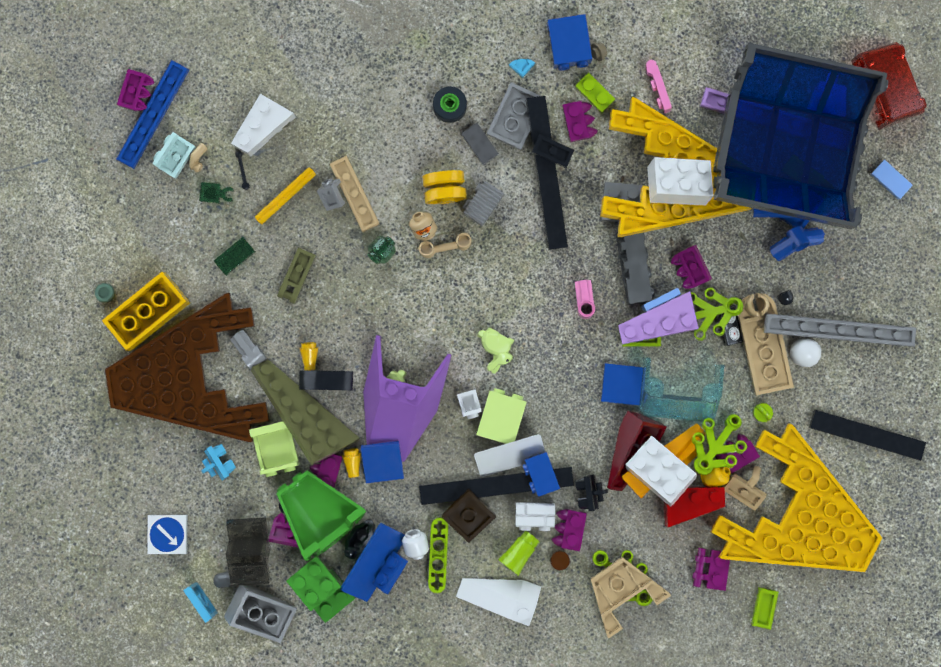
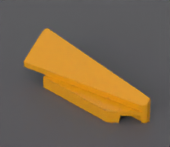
[622,423,706,499]

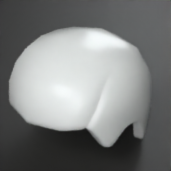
[790,338,821,367]

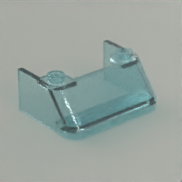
[639,358,725,422]

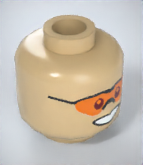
[409,212,437,241]

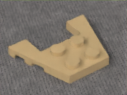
[590,557,671,638]

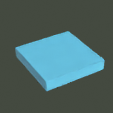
[183,582,218,623]

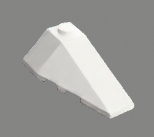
[456,578,541,626]

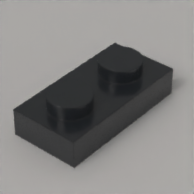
[531,134,574,168]

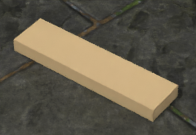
[330,156,380,232]

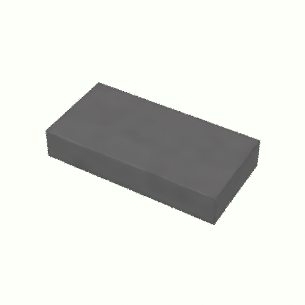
[461,123,499,165]

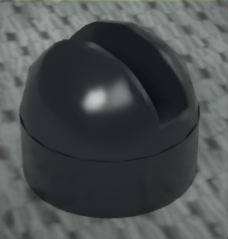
[777,290,794,305]

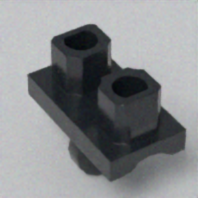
[575,474,608,511]

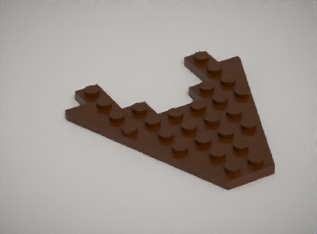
[105,293,270,442]

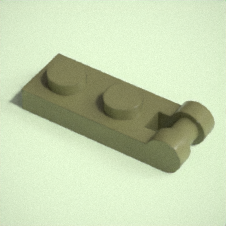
[277,247,316,304]

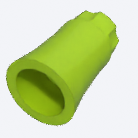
[497,531,540,576]

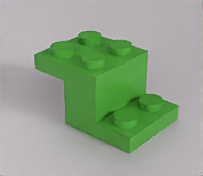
[286,556,356,623]

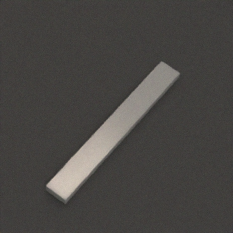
[764,314,916,347]

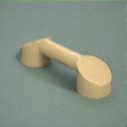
[419,233,472,258]

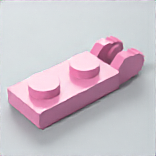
[645,59,672,114]

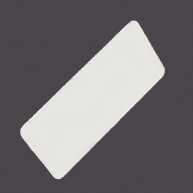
[474,434,545,477]

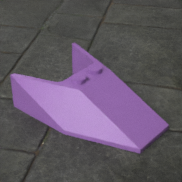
[363,335,452,462]

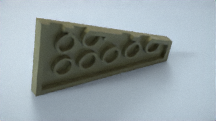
[251,360,360,465]

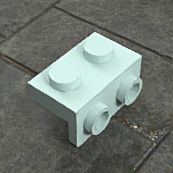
[153,132,196,179]

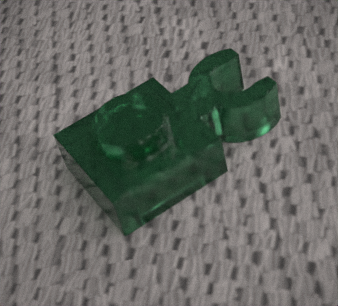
[199,182,234,204]

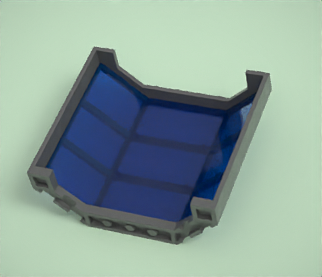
[713,43,888,229]

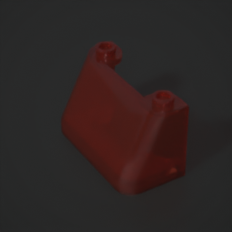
[851,42,927,130]

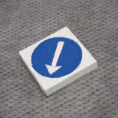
[148,515,188,554]

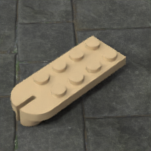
[738,293,794,395]

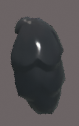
[344,519,375,559]

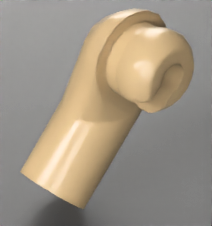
[189,143,208,172]

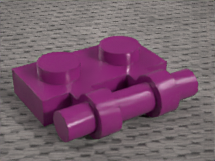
[692,548,730,591]

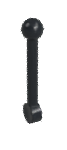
[235,151,250,190]

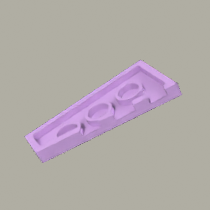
[618,291,698,345]

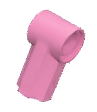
[574,280,595,319]

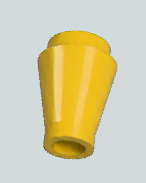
[299,342,319,371]
[342,448,361,478]

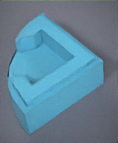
[509,59,535,78]

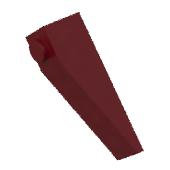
[607,411,667,491]

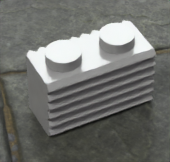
[463,181,504,227]

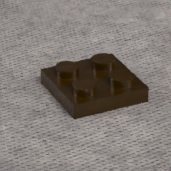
[442,489,496,543]

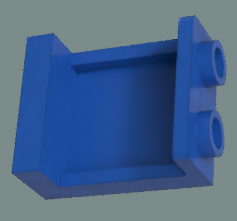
[547,14,592,71]

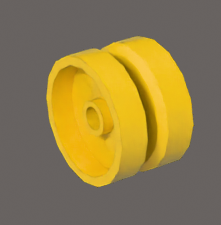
[422,170,467,204]

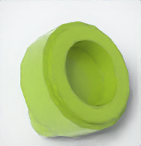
[753,403,773,422]

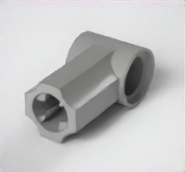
[230,330,267,370]

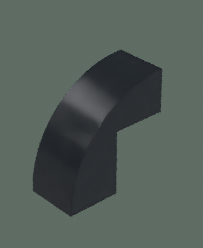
[299,370,353,391]

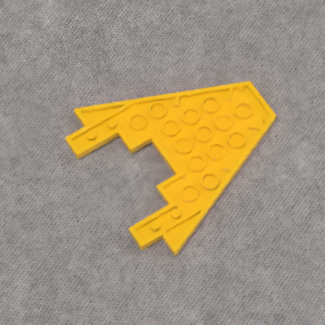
[600,97,755,237]
[710,423,882,572]

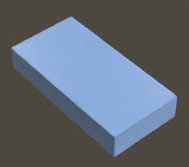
[870,160,913,200]
[641,288,681,312]

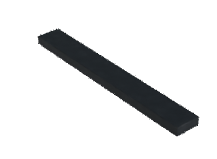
[526,96,568,250]
[419,467,574,505]

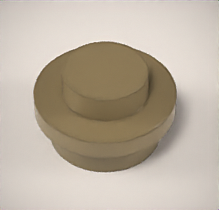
[591,42,607,61]

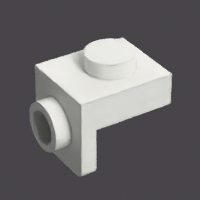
[457,390,482,419]

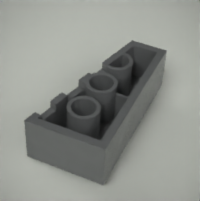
[615,227,654,305]

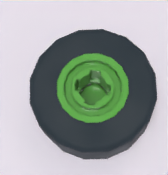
[433,86,467,123]

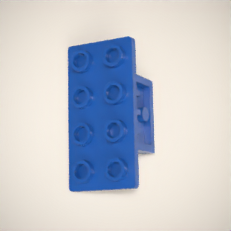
[340,523,408,602]

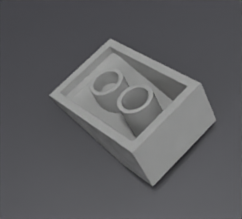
[224,582,297,643]

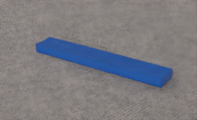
[116,60,189,169]

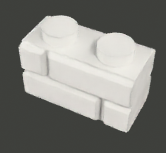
[515,502,555,531]

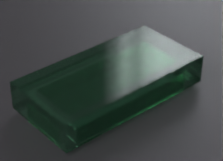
[214,237,256,276]

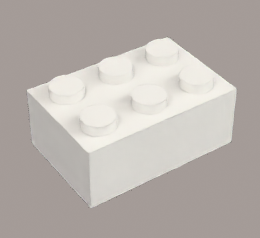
[647,157,713,206]
[626,436,697,507]

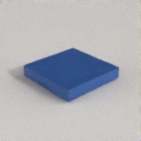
[601,363,643,406]
[361,441,404,483]

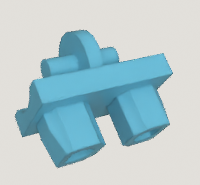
[201,444,236,481]

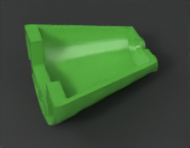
[276,471,366,561]

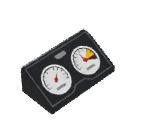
[718,305,743,346]

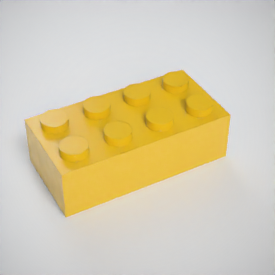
[102,272,191,351]

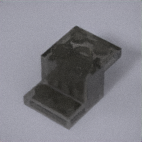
[226,517,270,586]

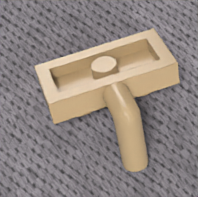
[723,466,767,511]

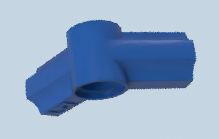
[770,226,825,261]

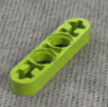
[428,517,448,593]

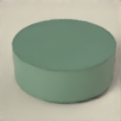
[95,283,115,303]

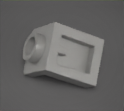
[317,178,345,211]

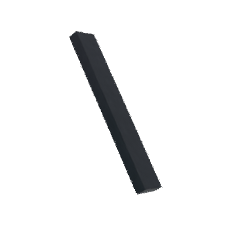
[809,410,926,461]

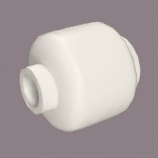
[402,529,429,560]

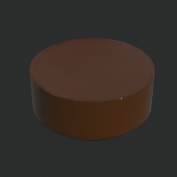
[550,550,570,571]

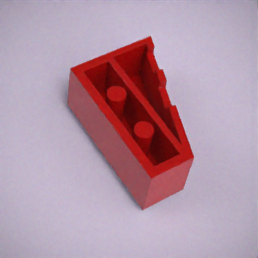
[664,486,725,528]

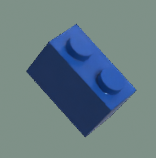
[522,452,560,497]

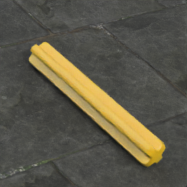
[255,167,316,224]

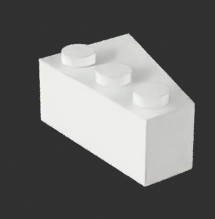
[231,94,296,156]

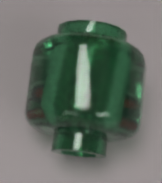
[368,236,396,264]

